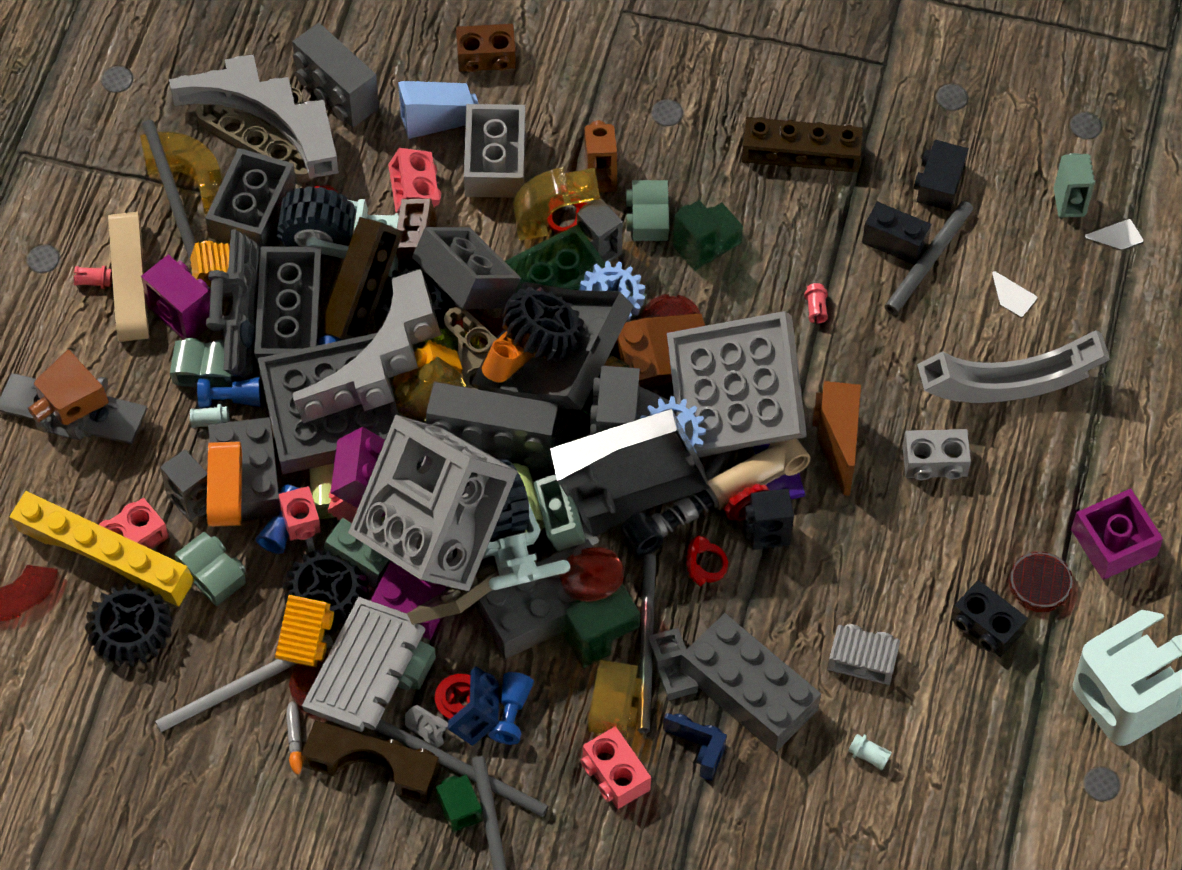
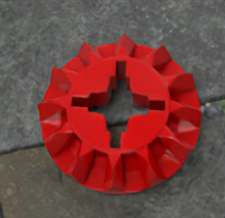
[724,484,770,521]
[435,674,471,721]

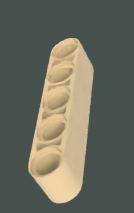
[108,212,150,342]

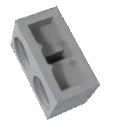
[903,429,971,480]

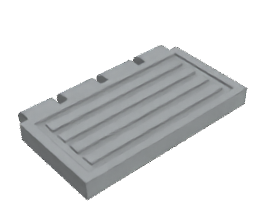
[302,597,426,732]

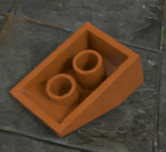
[617,314,705,389]
[812,381,861,496]

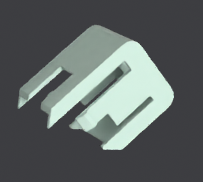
[1073,610,1182,746]

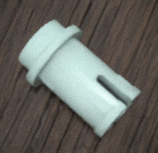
[190,404,230,428]
[848,734,892,770]

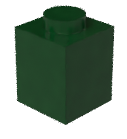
[436,774,482,833]

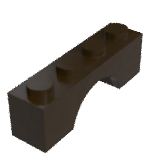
[301,720,440,804]

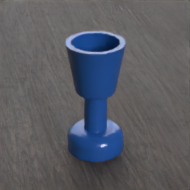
[197,377,262,409]
[255,485,299,554]
[488,672,534,745]

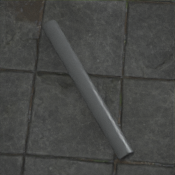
[884,201,973,315]

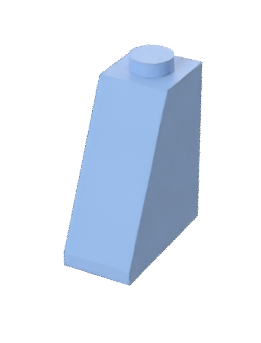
[398,81,478,139]

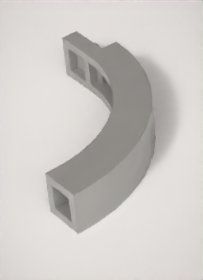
[917,330,1110,403]

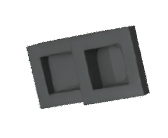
[648,628,698,701]

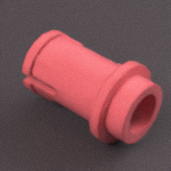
[74,266,113,289]
[804,283,828,324]

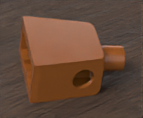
[584,120,617,193]
[28,349,109,425]

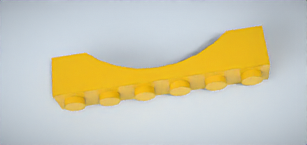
[9,491,195,607]

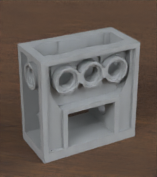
[348,415,518,591]

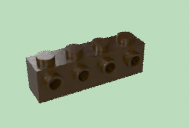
[742,117,863,173]
[319,217,403,340]

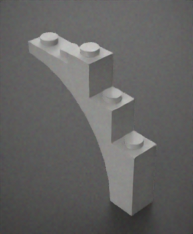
[169,54,339,178]
[292,269,441,423]

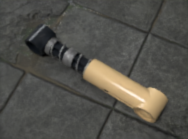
[621,439,811,557]

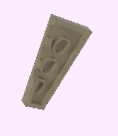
[407,556,500,625]

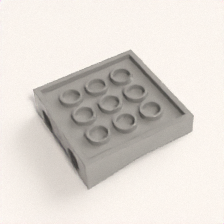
[667,311,807,458]

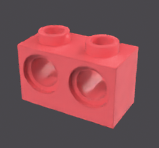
[388,148,441,213]
[99,497,169,549]
[580,726,651,810]

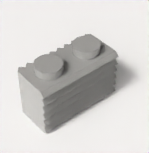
[827,624,900,685]

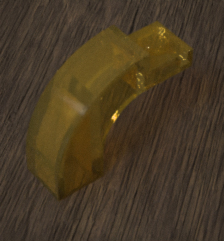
[140,132,222,214]
[513,167,600,241]

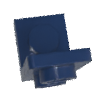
[448,666,499,746]
[663,713,727,781]

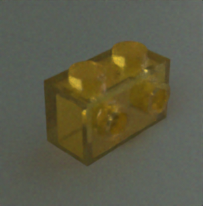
[588,660,643,738]

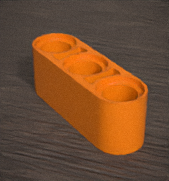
[482,331,534,382]
[207,442,242,527]

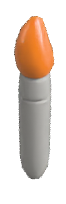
[286,701,303,775]

